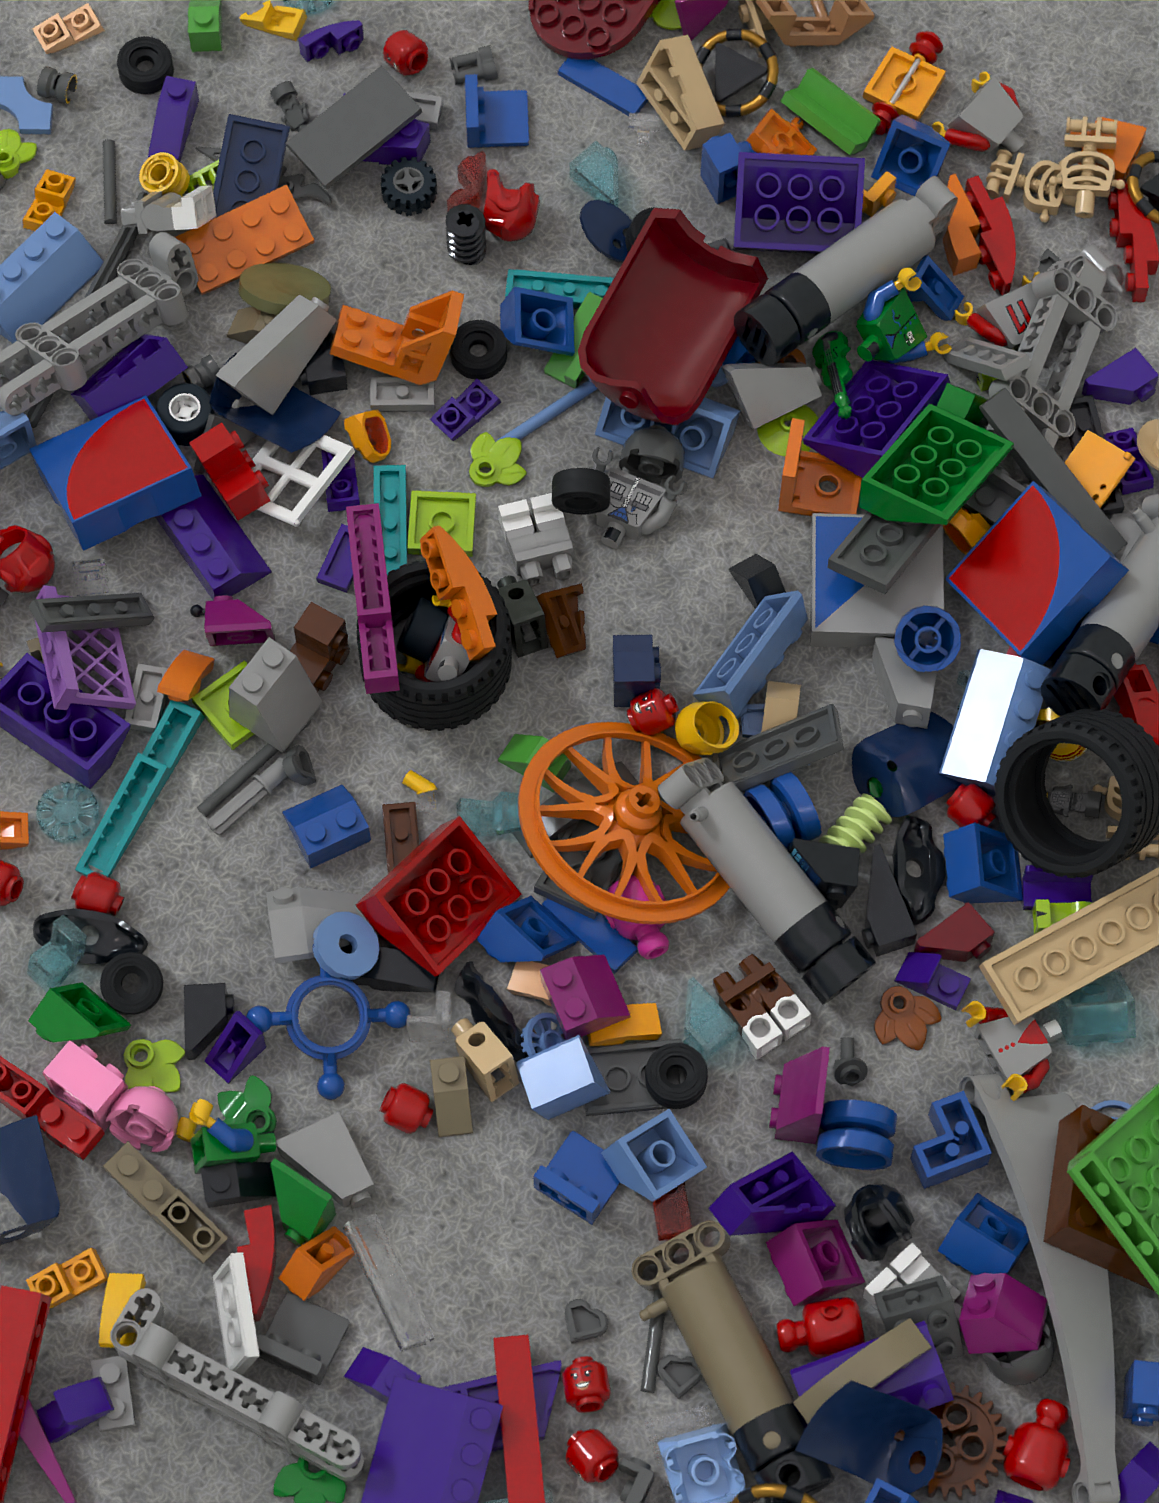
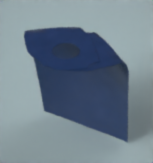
[209,353,341,453]
[852,711,963,817]
[0,1115,60,1245]
[795,1380,943,1494]

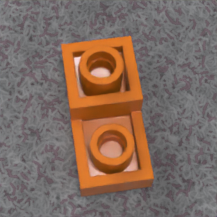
[157,650,215,702]

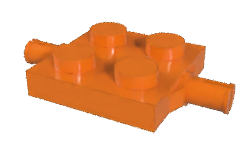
[746,108,817,155]

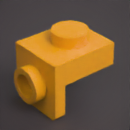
[862,171,896,217]

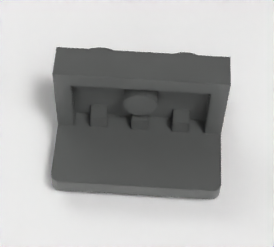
[963,466,1029,526]

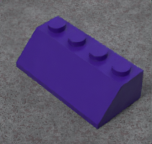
[155,475,272,600]
[0,653,131,789]
[789,1320,954,1410]

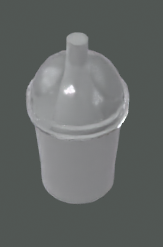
[1079,244,1125,295]

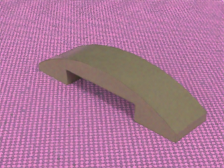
[793,1318,932,1423]

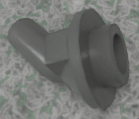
[833,1037,868,1085]

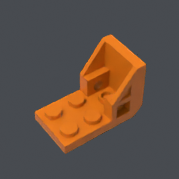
[329,290,464,385]

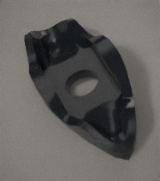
[892,815,945,925]
[33,909,148,964]
[454,961,537,1062]

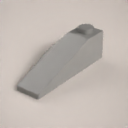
[266,887,379,964]

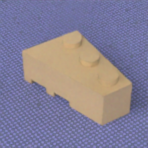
[636,35,725,151]

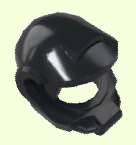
[844,1184,915,1262]

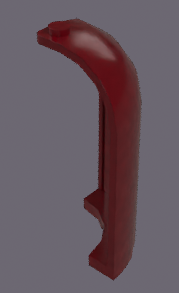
[578,208,768,426]

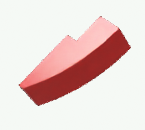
[236,1205,276,1322]

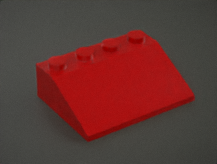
[355,816,522,977]

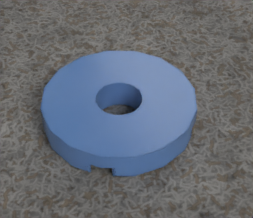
[312,912,380,980]

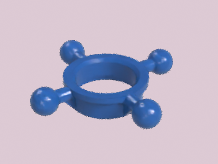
[246,943,411,1100]

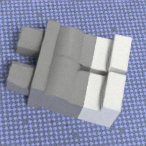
[121,185,216,234]
[498,493,574,587]
[863,1243,963,1329]

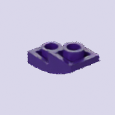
[298,20,364,62]
[430,378,501,441]
[1104,427,1154,495]
[321,446,360,512]

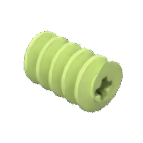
[819,793,892,853]

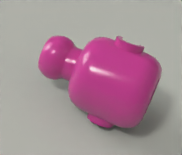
[605,875,669,959]

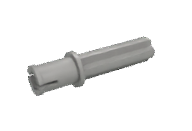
[207,757,288,835]

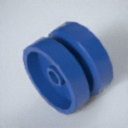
[744,772,822,849]
[816,1100,897,1171]

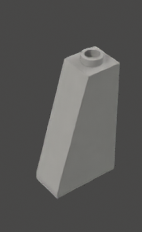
[216,294,337,415]

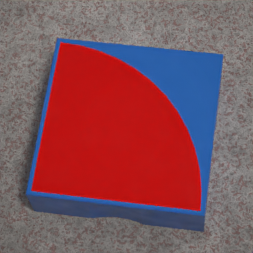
[29,396,202,551]
[945,481,1129,665]

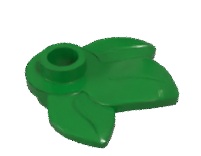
[217,1075,277,1133]
[273,1450,346,1503]

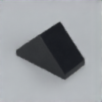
[728,554,786,609]

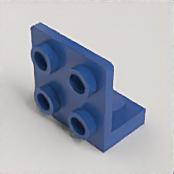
[465,74,529,148]
[533,1131,620,1225]

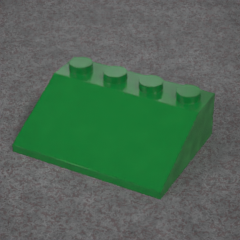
[859,403,1014,525]

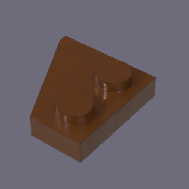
[536,583,586,659]

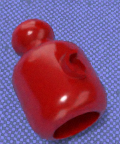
[776,1297,865,1359]
[1002,1399,1071,1492]

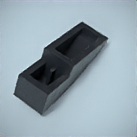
[341,944,439,993]

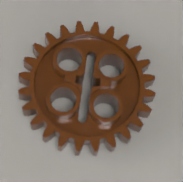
[894,1382,1007,1501]

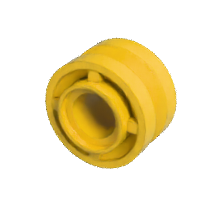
[139,152,190,196]

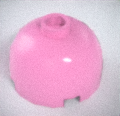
[106,1086,178,1152]

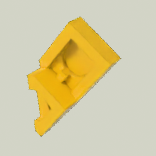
[239,0,307,41]

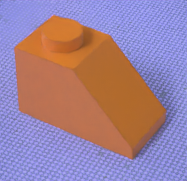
[279,1226,360,1301]

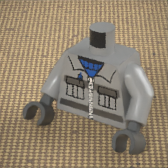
[592,447,688,549]

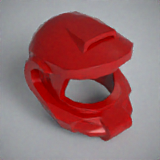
[483,169,540,242]
[0,525,55,593]

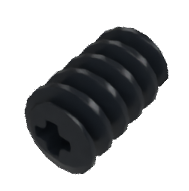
[445,204,486,265]

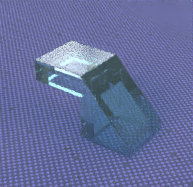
[456,791,521,836]
[27,914,87,992]

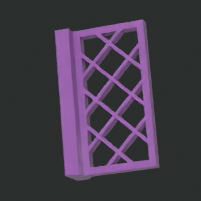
[34,585,136,710]

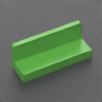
[780,68,881,155]
[544,292,603,389]

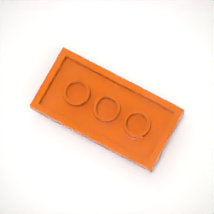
[175,184,315,295]

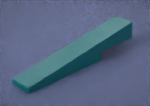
[75,700,205,877]

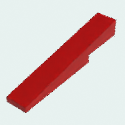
[493,1334,545,1503]

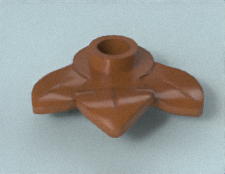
[874,986,941,1051]

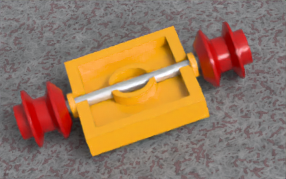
[862,31,946,135]

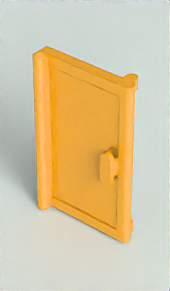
[1064,430,1136,508]

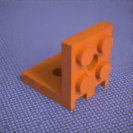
[778,418,862,516]

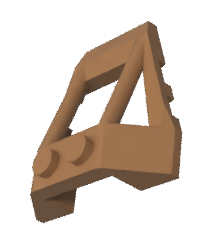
[755,0,875,47]

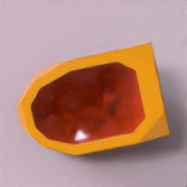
[344,410,391,463]
[943,508,991,555]

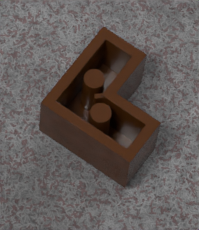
[290,602,350,693]

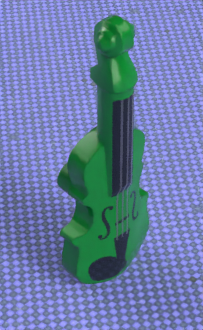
[812,331,853,419]

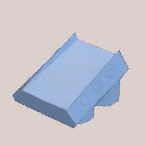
[657,1423,745,1503]

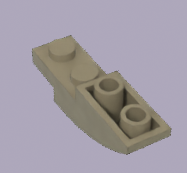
[102,1142,228,1264]

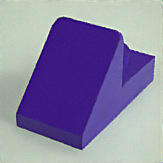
[894,952,971,1010]
[36,1377,115,1443]

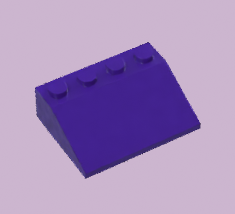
[733,152,865,254]
[802,360,951,478]
[360,1376,503,1503]

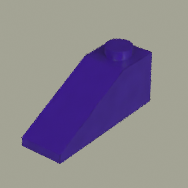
[147,76,199,162]

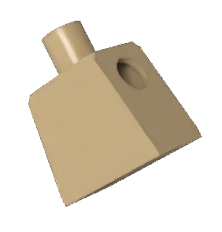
[451,1018,520,1102]

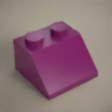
[540,955,631,1040]
[765,1219,865,1306]
[959,1273,1049,1354]

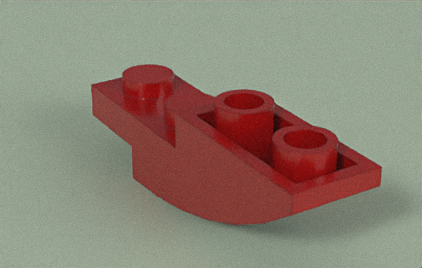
[965,175,1016,296]
[1108,179,1159,302]
[1114,663,1159,745]
[0,1056,105,1160]

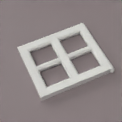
[252,435,355,527]

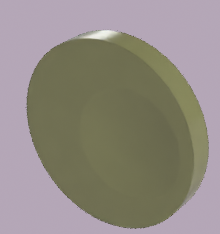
[238,263,331,315]

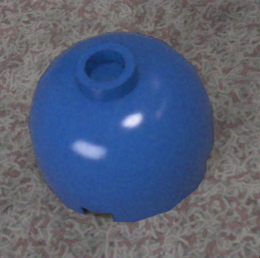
[894,605,961,672]

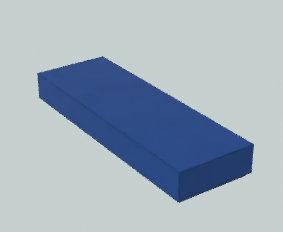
[558,58,648,119]
[542,898,638,974]

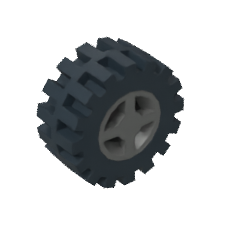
[381,157,437,216]

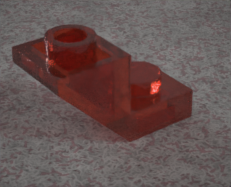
[447,150,487,212]
[652,1182,692,1241]

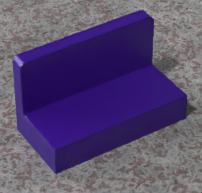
[1022,865,1093,910]

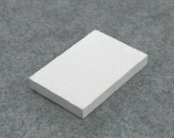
[213,1252,260,1375]

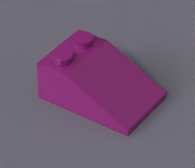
[769,1046,830,1144]

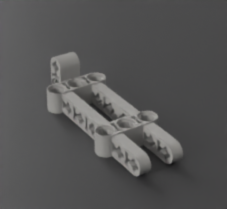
[0,232,198,416]
[986,255,1118,485]
[110,1288,365,1481]

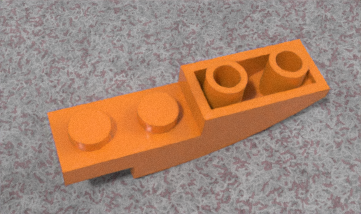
[420,525,497,661]

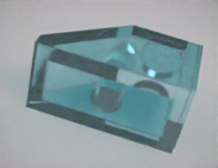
[569,141,618,207]
[683,977,738,1061]

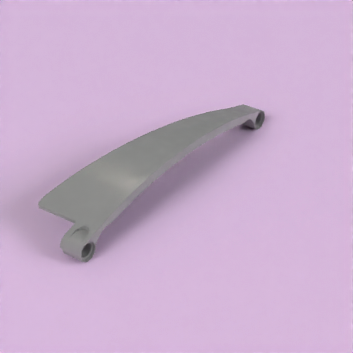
[959,1073,1120,1503]

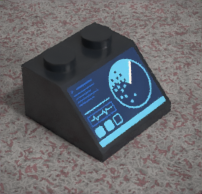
[787,838,860,910]

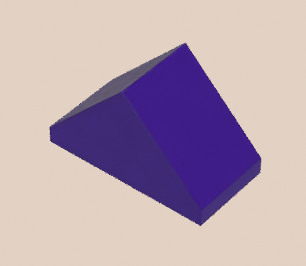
[204,1010,266,1083]
[1118,1441,1159,1503]

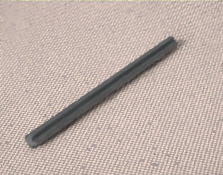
[24,192,148,428]

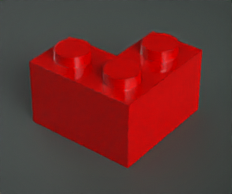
[189,423,271,521]

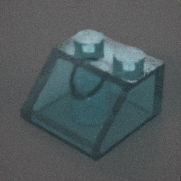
[1057,971,1136,1047]

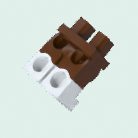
[713,954,811,1060]

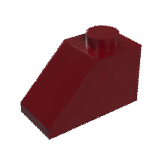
[914,902,995,962]

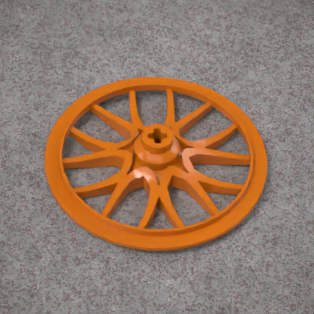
[518,722,730,924]

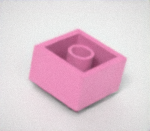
[43,1040,128,1132]

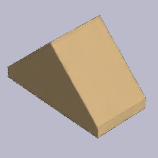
[761,681,801,732]

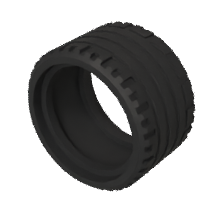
[356,559,512,731]
[994,708,1159,878]

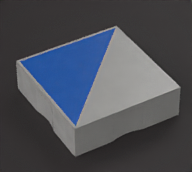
[810,513,944,648]

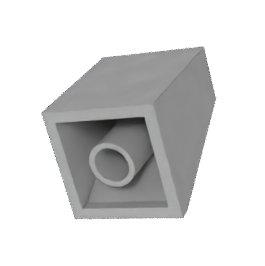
[229,637,322,753]

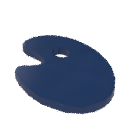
[580,200,632,262]

